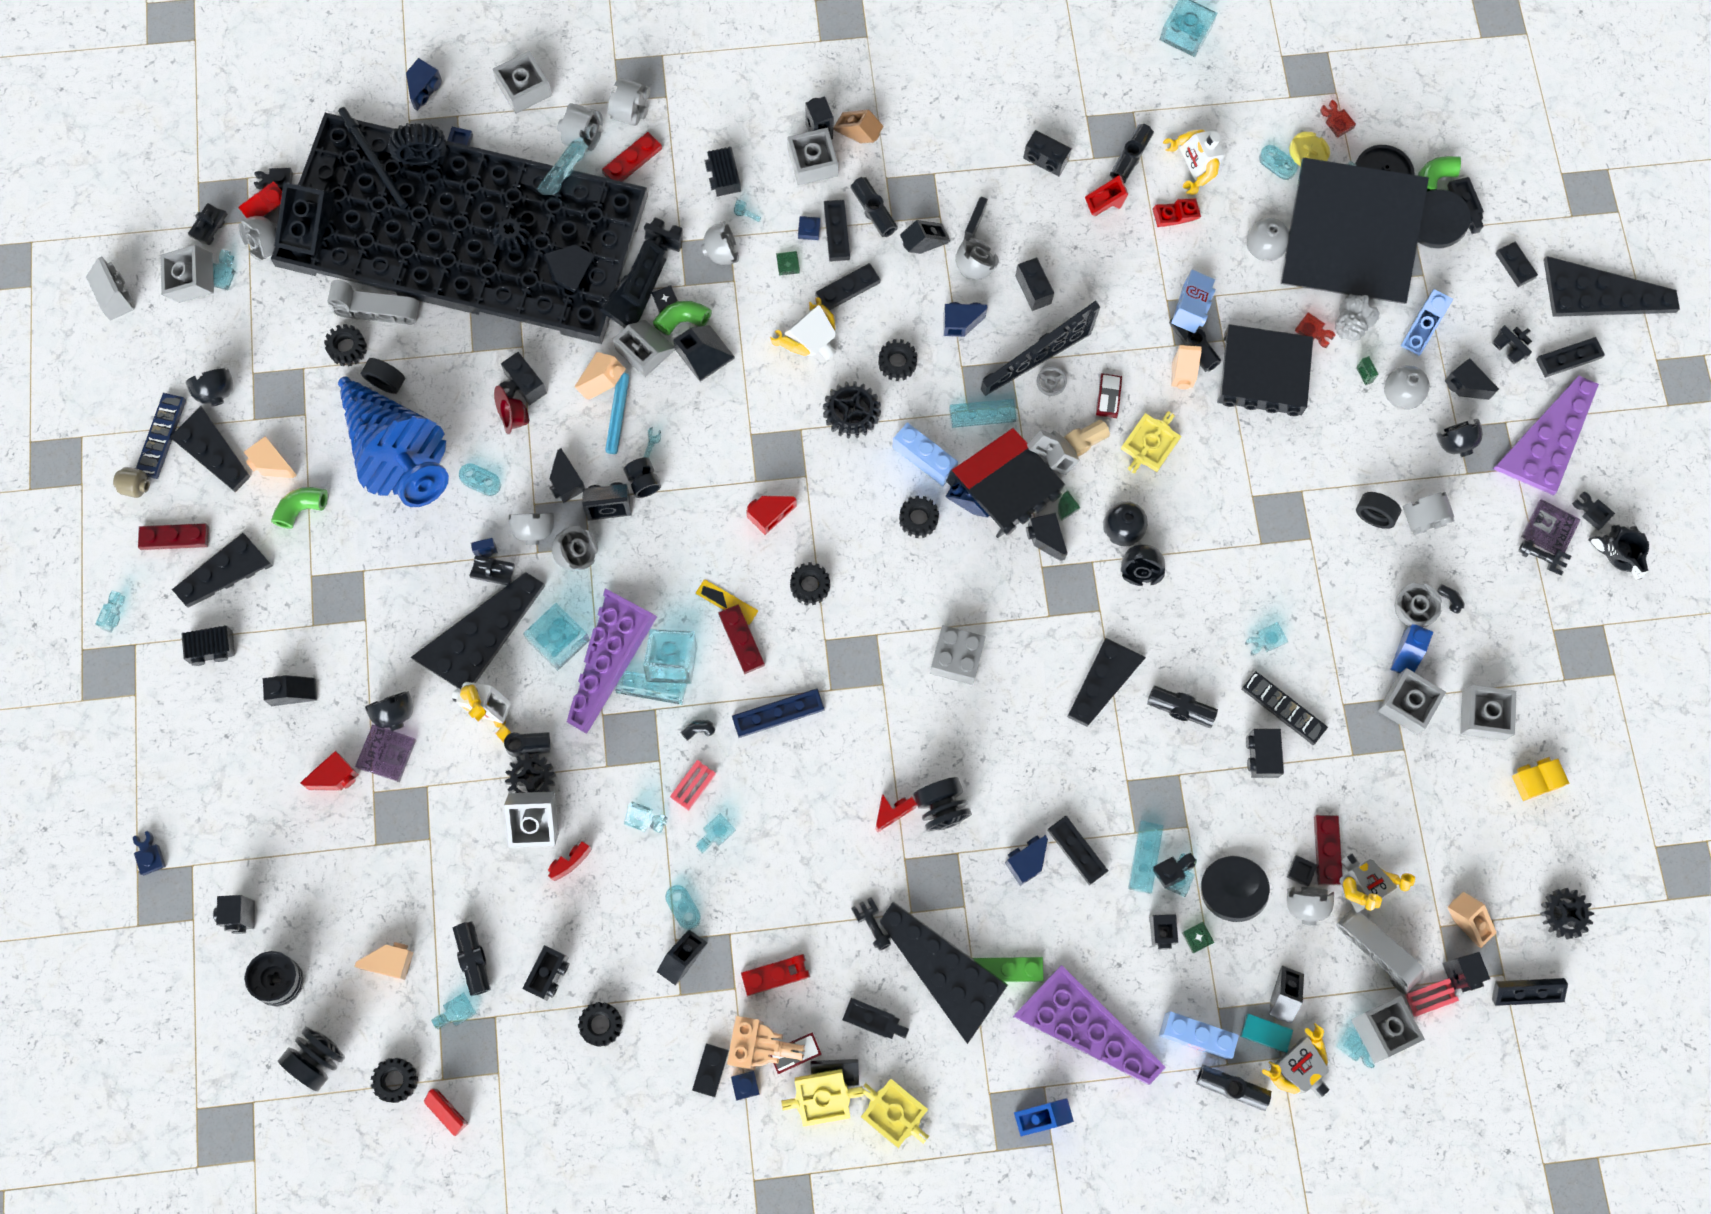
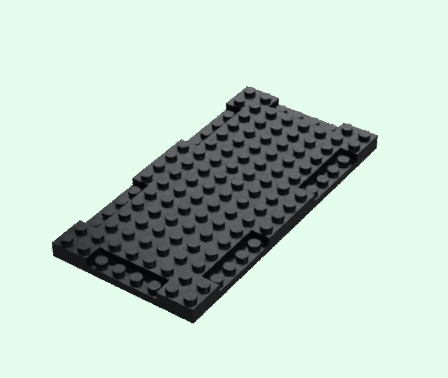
[271,112,648,344]

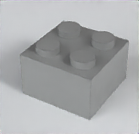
[493,51,552,114]
[787,128,838,185]
[160,245,214,303]
[930,625,986,685]
[1378,668,1446,735]
[1460,685,1516,740]
[504,792,559,848]
[1351,996,1425,1064]

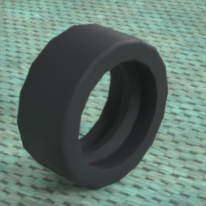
[360,358,406,394]
[1356,492,1402,529]

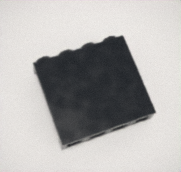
[1217,324,1313,416]

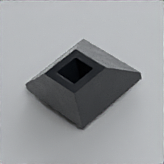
[673,325,735,382]

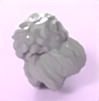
[1335,294,1380,341]

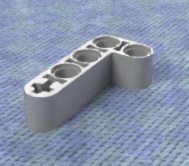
[327,280,419,325]
[1336,908,1424,995]

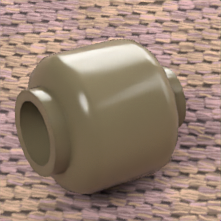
[113,467,150,498]

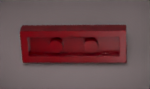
[138,523,209,550]
[718,604,765,675]
[1314,815,1343,885]

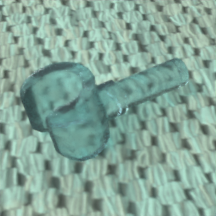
[734,200,761,222]
[643,427,661,458]

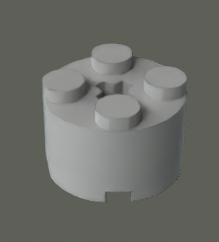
[608,78,650,126]
[557,103,603,152]
[1402,492,1455,535]

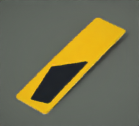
[696,580,758,625]

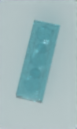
[537,141,588,195]
[949,399,1017,428]
[615,671,687,705]
[1128,821,1164,894]

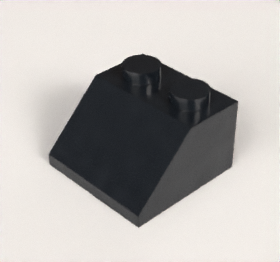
[582,482,632,521]

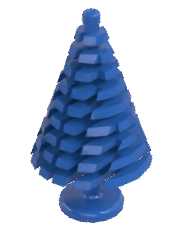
[338,376,449,507]

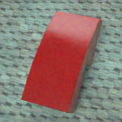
[1152,198,1201,227]
[548,841,592,881]

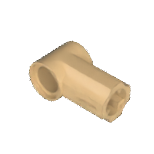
[1064,419,1110,456]

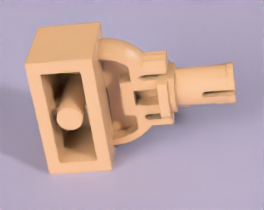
[727,1016,805,1070]

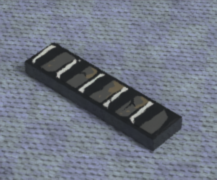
[1241,671,1328,745]

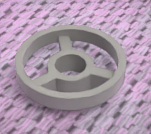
[1036,366,1067,396]

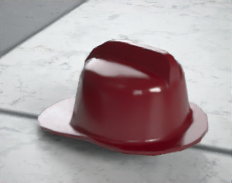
[494,385,530,434]

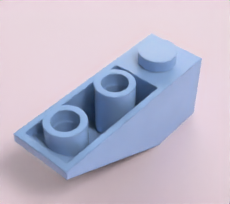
[1401,289,1453,356]

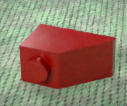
[238,181,282,218]
[746,496,797,535]
[300,751,359,790]

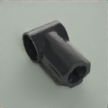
[504,732,551,757]

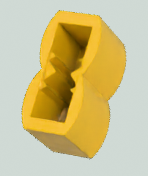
[1512,757,1570,801]

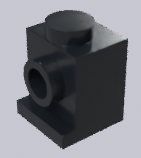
[1149,914,1178,950]

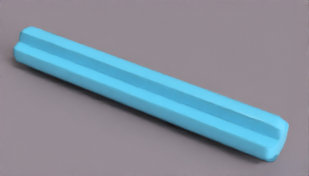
[605,373,629,454]

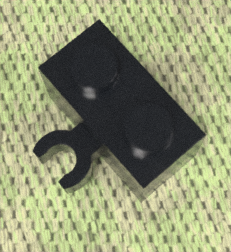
[498,352,547,406]

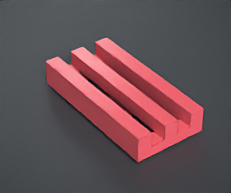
[670,760,716,811]
[1405,978,1459,1017]

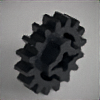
[505,753,556,793]
[1540,888,1594,940]

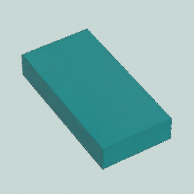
[1240,1014,1293,1053]

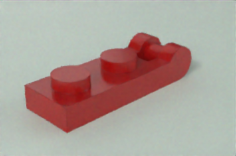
[741,954,810,996]

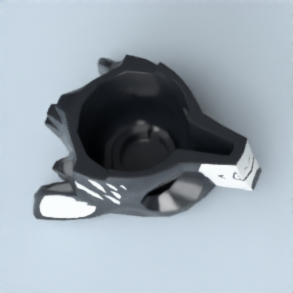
[1588,525,1649,580]

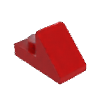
[1085,175,1128,216]
[875,794,917,833]

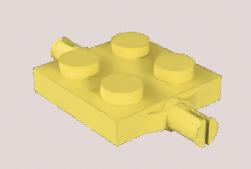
[1121,411,1182,473]
[781,1069,864,1126]
[861,1078,929,1148]

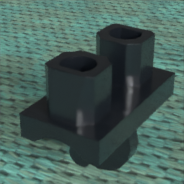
[188,203,228,245]
[644,217,683,252]
[1492,325,1532,364]
[469,555,515,586]

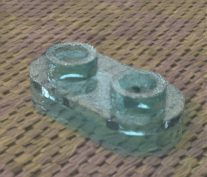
[1259,145,1298,180]
[458,463,501,496]
[665,885,701,930]

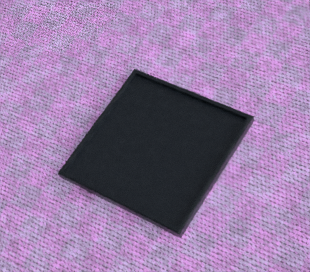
[1280,157,1429,304]

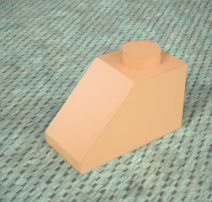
[1171,345,1201,389]
[574,352,626,400]
[244,436,297,478]
[1448,892,1497,948]
[354,942,414,980]

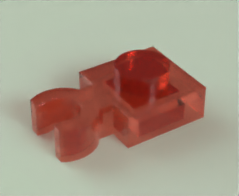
[1320,100,1356,138]
[1294,312,1336,348]

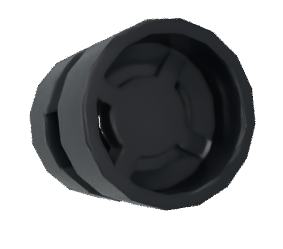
[623,457,661,498]

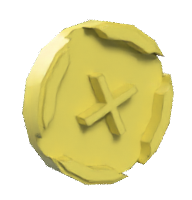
[1289,131,1330,167]

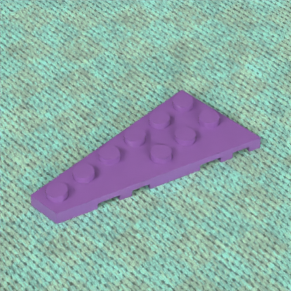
[1493,376,1599,495]
[566,588,657,734]
[1013,965,1166,1085]

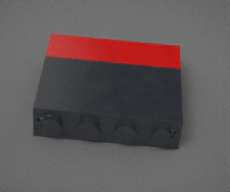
[946,428,1065,538]

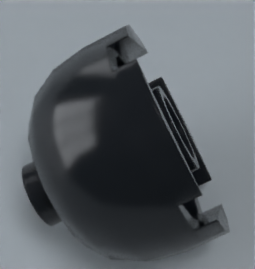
[186,368,233,407]
[1436,419,1483,457]
[1103,502,1148,546]
[1121,544,1165,586]
[365,691,413,731]

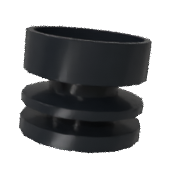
[913,777,972,832]
[244,951,304,1007]
[278,1027,345,1091]

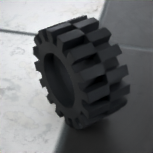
[324,324,367,367]
[878,339,917,381]
[899,495,939,538]
[790,562,830,605]
[578,1002,623,1047]
[370,1058,418,1103]

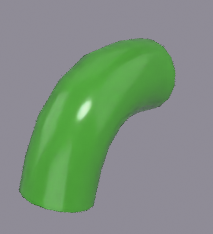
[1418,156,1461,192]
[653,301,712,335]
[271,487,328,529]

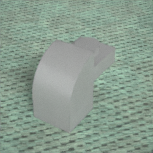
[1027,430,1080,475]

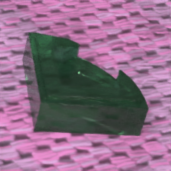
[1058,490,1080,521]

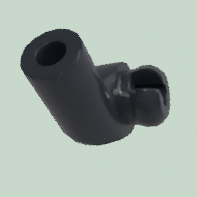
[1437,584,1465,614]
[680,720,716,741]

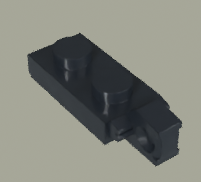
[1447,177,1484,234]
[842,998,909,1039]

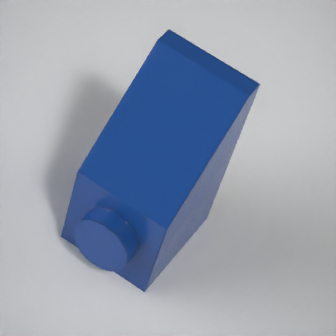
[1390,624,1433,673]
[1014,1098,1074,1136]

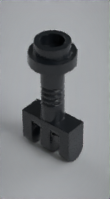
[1518,540,1572,576]
[851,897,891,951]

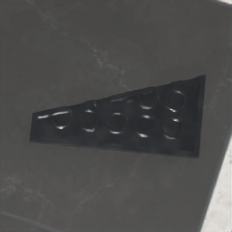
[1543,256,1680,317]
[981,300,1100,396]
[411,572,545,689]
[879,902,1008,1044]

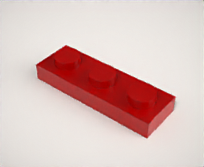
[601,132,662,182]

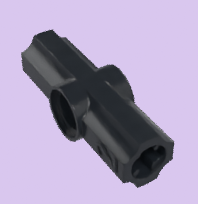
[1110,124,1154,183]
[850,177,898,238]
[1169,318,1221,372]
[1147,685,1218,729]
[452,921,491,996]
[1196,1065,1272,1111]

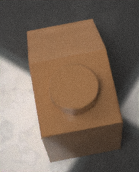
[833,109,884,144]

